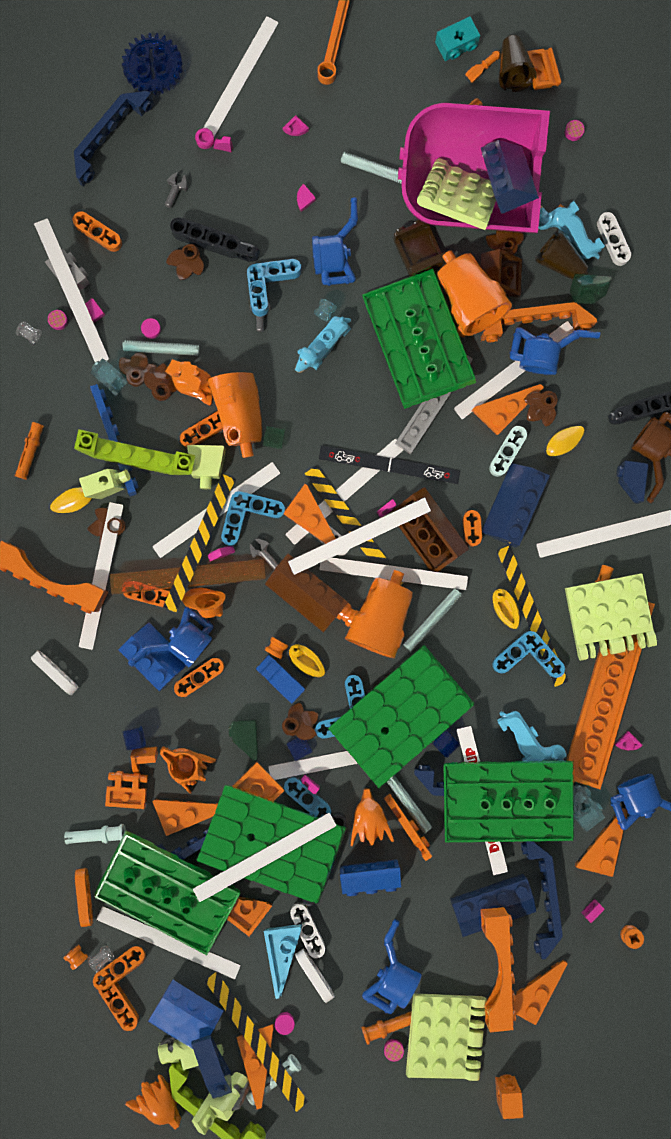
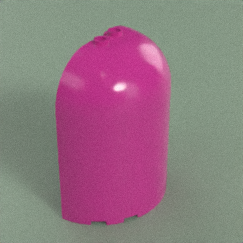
[398,103,550,233]

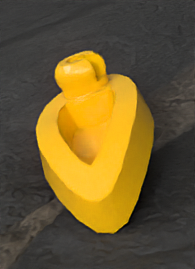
[546,426,584,456]
[50,487,92,513]
[493,589,520,629]
[289,644,325,677]

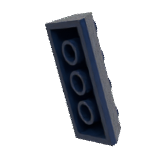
[481,140,539,214]
[482,463,550,548]
[450,874,536,937]

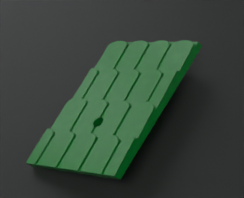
[362,269,476,409]
[328,645,475,788]
[444,761,574,843]
[197,785,347,904]
[95,831,240,956]

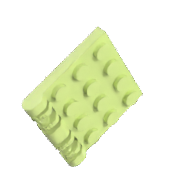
[417,158,496,230]
[565,573,657,661]
[406,994,487,1081]

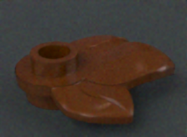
[486,230,524,255]
[166,244,204,280]
[119,352,157,387]
[144,363,177,401]
[524,391,557,427]
[88,508,126,545]
[282,703,319,740]

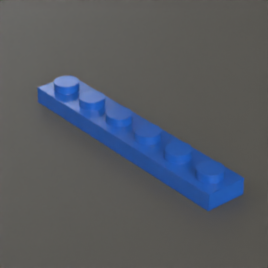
[90,384,139,497]

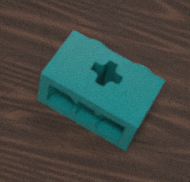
[435,16,480,61]

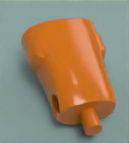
[437,251,512,336]
[207,372,262,458]
[345,570,413,659]

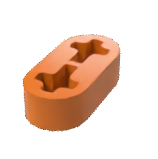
[462,510,482,547]

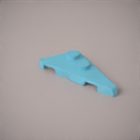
[264,924,302,999]

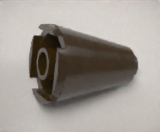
[499,35,536,92]
[535,230,588,282]

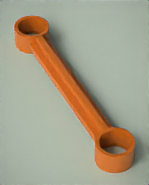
[318,0,350,85]

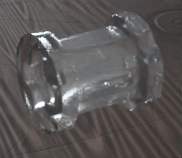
[16,320,42,345]
[87,945,114,972]

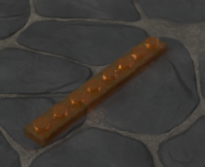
[110,559,266,595]

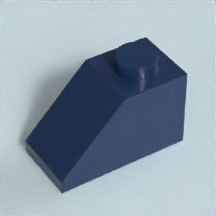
[616,461,648,504]

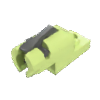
[158,1037,224,1070]
[192,1072,250,1135]

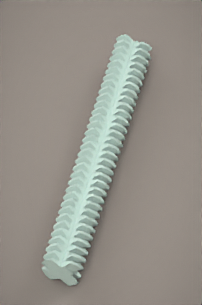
[341,152,402,183]
[122,340,199,356]
[403,589,461,651]
[387,775,432,834]

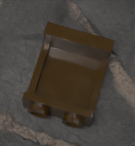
[393,220,446,277]

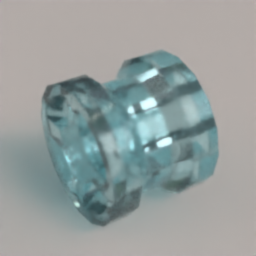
[314,299,337,322]

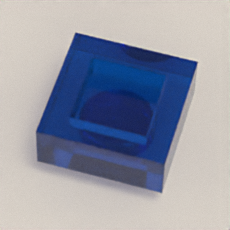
[287,738,313,761]

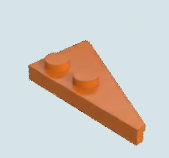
[471,384,544,435]
[283,484,336,544]
[384,794,432,861]
[152,799,218,836]
[575,808,627,877]
[227,897,273,936]
[512,960,568,1025]
[237,1024,274,1109]

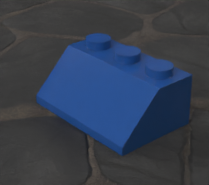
[118,622,186,691]
[340,860,401,896]
[148,980,223,1049]

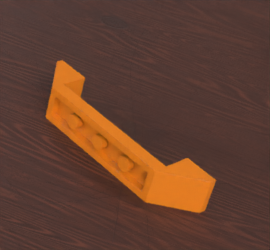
[481,302,597,343]

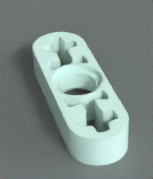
[489,426,527,477]

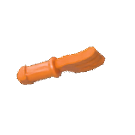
[465,51,501,83]

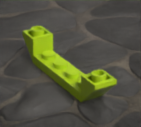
[74,429,195,475]
[169,1061,266,1139]

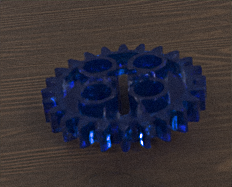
[122,33,183,95]

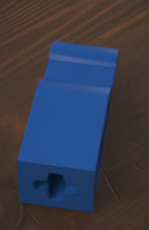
[256,655,305,704]

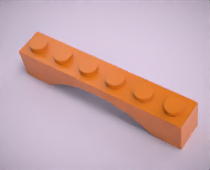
[0,541,108,614]
[481,907,516,1032]

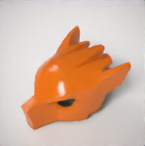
[165,359,212,406]
[160,746,216,794]
[350,788,394,846]
[125,1074,181,1130]

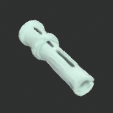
[64,824,126,844]
[246,1054,301,1105]

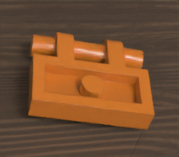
[105,771,148,809]

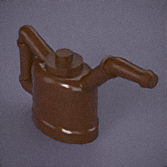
[631,412,671,504]

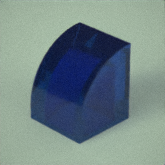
[122,726,146,751]
[431,730,460,758]

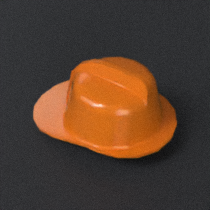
[182,588,226,618]

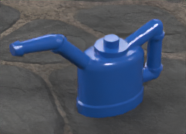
[312,197,358,286]
[509,327,600,375]
[128,607,213,667]
[610,774,671,830]
[362,919,422,1014]

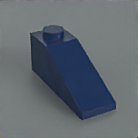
[191,1035,232,1099]

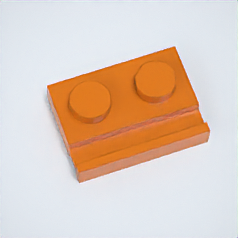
[527,48,561,90]

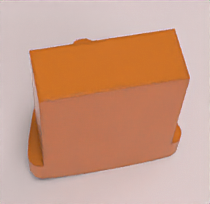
[130,747,158,773]

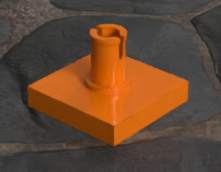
[232,762,284,801]

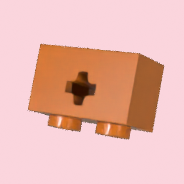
[495,1074,523,1119]

